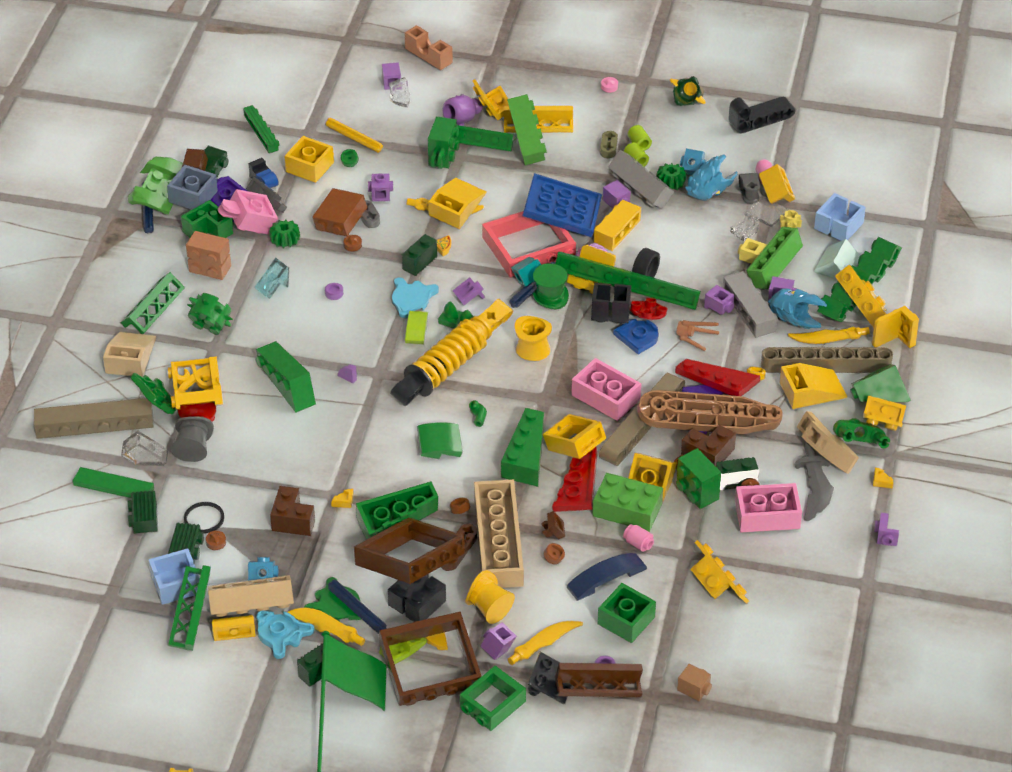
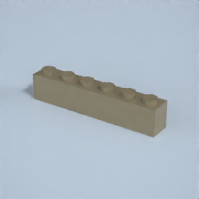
[34,398,154,439]

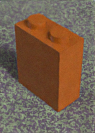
[312,188,367,237]

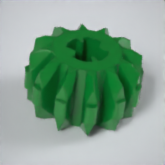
[656,163,686,191]
[269,219,300,249]

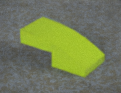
[405,311,428,344]
[379,637,427,664]

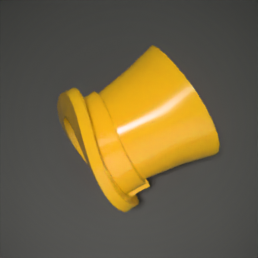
[515,316,552,361]
[465,570,515,624]

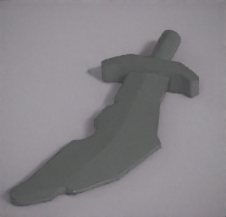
[795,442,834,521]

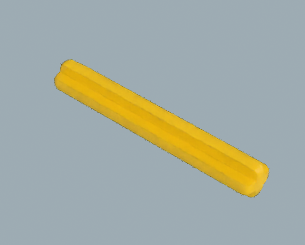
[325,118,383,153]

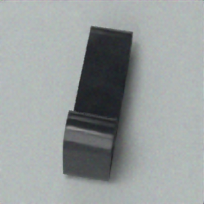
[729,96,796,134]

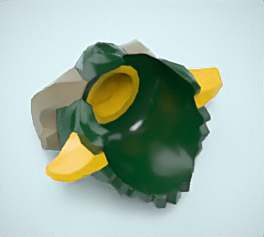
[670,76,706,106]

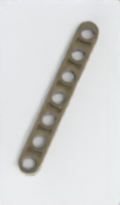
[761,347,893,373]
[599,373,685,466]

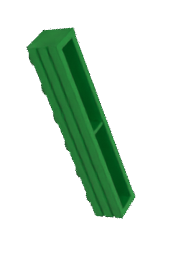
[243,105,280,154]

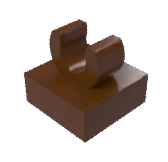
[542,511,565,540]

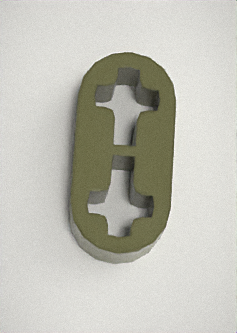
[600,131,618,159]

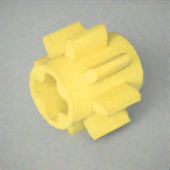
[780,210,802,228]

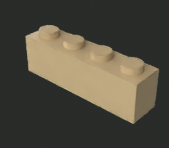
[208,575,294,617]

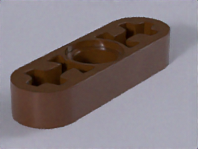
[441,524,477,571]

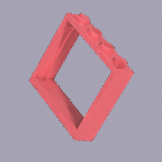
[482,211,576,277]

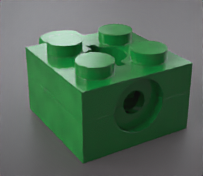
[428,116,460,169]

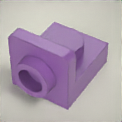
[453,277,485,305]

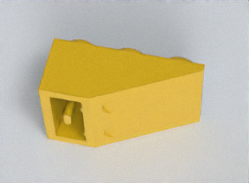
[429,177,487,229]
[780,363,847,409]

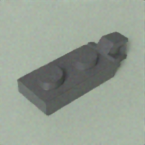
[246,176,287,213]

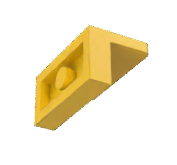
[759,164,795,204]
[212,615,256,641]

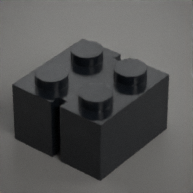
[591,283,631,324]
[388,567,446,622]

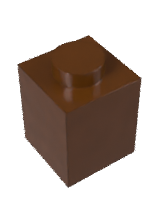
[182,148,208,171]

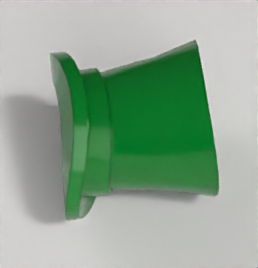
[533,263,569,310]

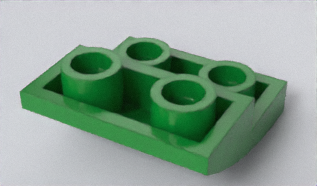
[417,422,463,459]

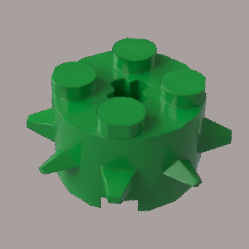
[187,293,233,335]

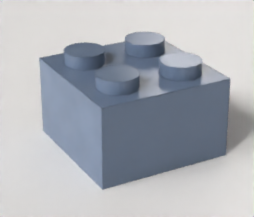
[167,165,218,210]

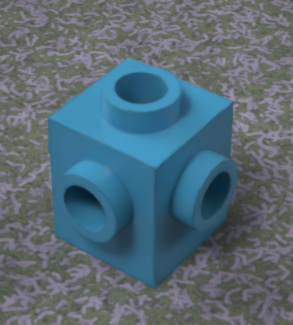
[680,148,707,175]
[248,557,279,581]

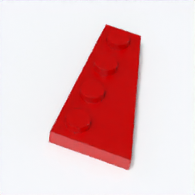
[675,359,760,396]
[552,447,597,512]

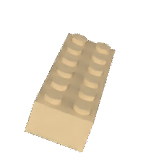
[474,479,524,588]

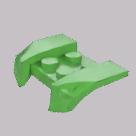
[128,156,183,215]

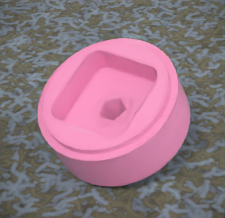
[601,77,618,93]

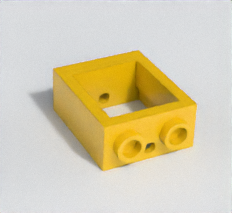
[543,414,606,459]

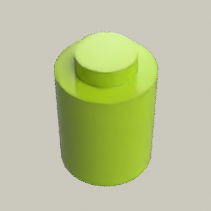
[627,125,652,151]
[624,142,649,167]

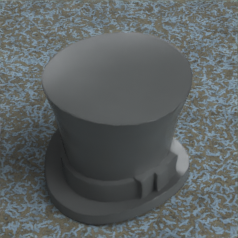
[171,417,214,462]

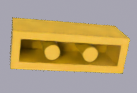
[593,199,641,251]

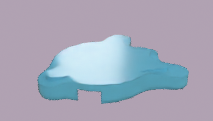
[392,277,439,318]
[256,610,314,659]

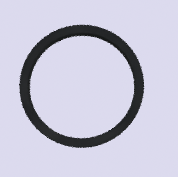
[184,502,224,534]

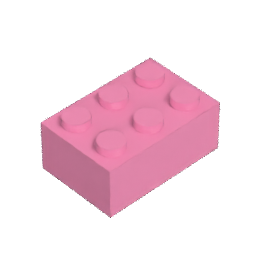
[572,358,641,421]
[735,483,802,532]

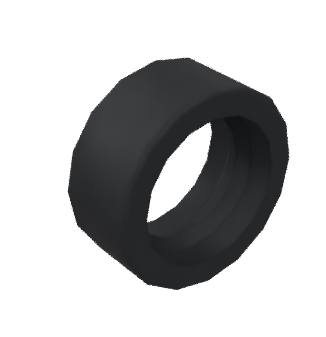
[632,247,660,278]

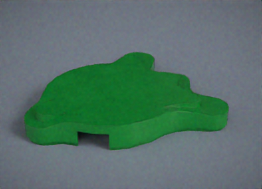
[130,373,176,414]
[304,577,361,622]

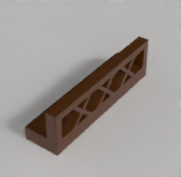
[555,663,643,697]

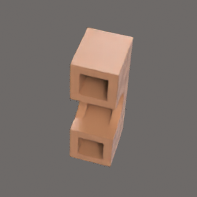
[405,25,453,70]

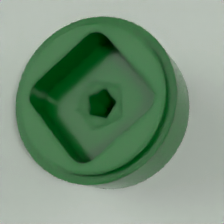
[340,149,359,167]

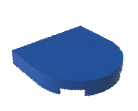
[613,319,659,355]

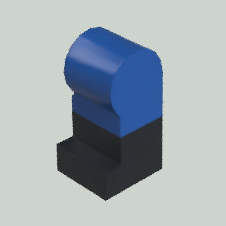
[248,158,279,188]

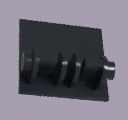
[528,652,572,704]

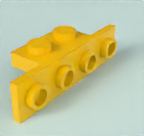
[835,265,887,328]
[690,540,749,604]

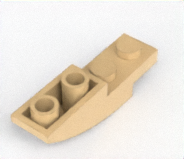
[797,411,859,474]

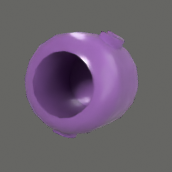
[442,94,483,126]

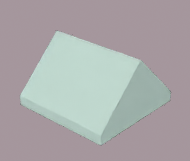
[814,239,860,279]

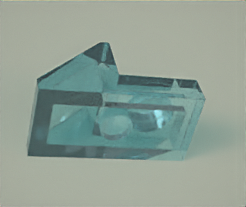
[254,257,289,299]

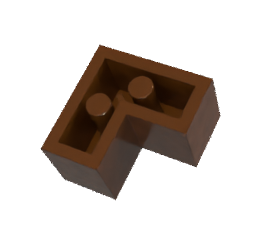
[681,425,736,466]
[270,486,315,536]

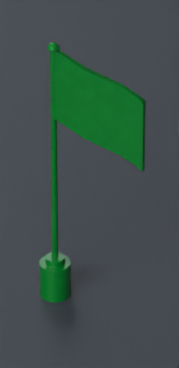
[317,631,387,772]

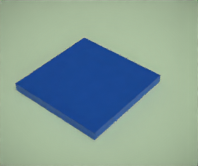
[522,173,602,237]

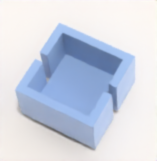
[814,193,866,241]
[148,549,200,605]

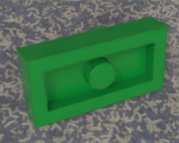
[438,301,474,329]

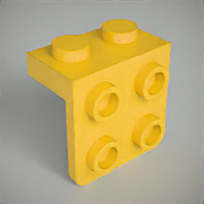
[472,79,509,121]
[567,245,616,294]
[872,306,919,348]
[863,396,906,431]

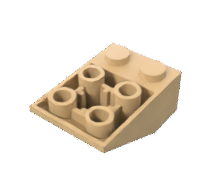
[103,332,156,377]

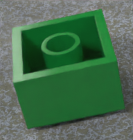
[676,448,721,509]
[597,583,656,643]

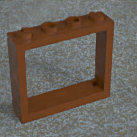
[354,518,465,584]
[379,611,482,706]

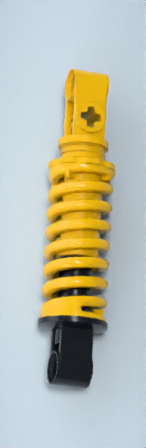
[390,299,513,406]

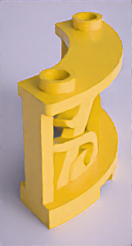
[167,356,223,410]

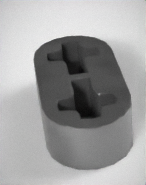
[361,200,380,228]

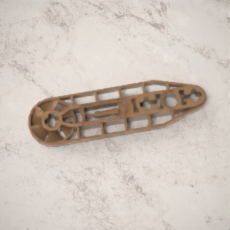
[637,390,783,434]

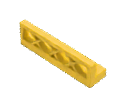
[504,106,573,133]

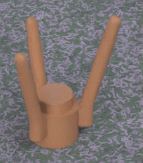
[676,320,720,351]

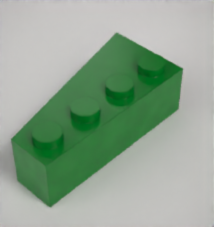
[501,408,544,487]

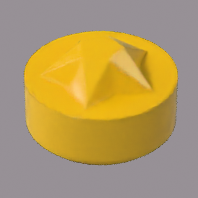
[747,367,766,380]

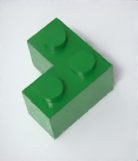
[181,200,233,238]

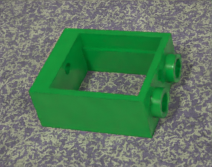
[460,666,526,731]

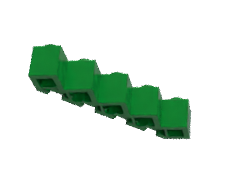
[817,237,902,322]

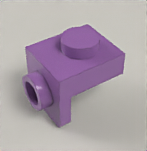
[874,513,899,546]

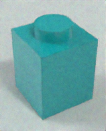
[511,256,541,286]

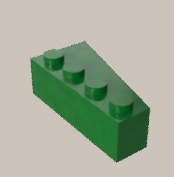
[256,341,316,413]
[356,481,439,540]

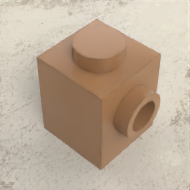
[677,664,712,701]

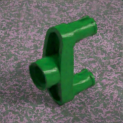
[833,418,890,449]

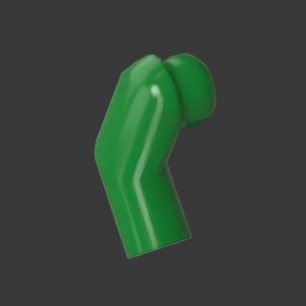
[469,400,487,427]

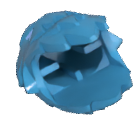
[685,154,738,201]
[768,288,827,329]

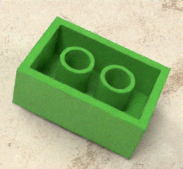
[593,472,663,532]

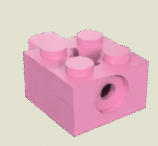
[218,189,278,234]

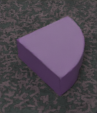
[338,364,357,383]

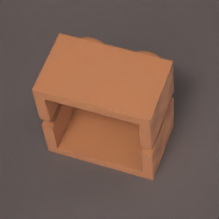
[186,231,231,280]

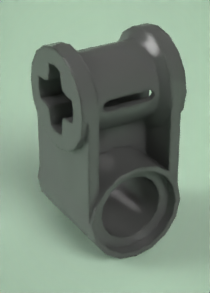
[739,173,760,204]

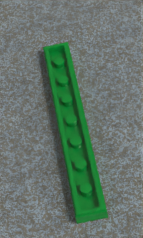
[555,251,701,310]

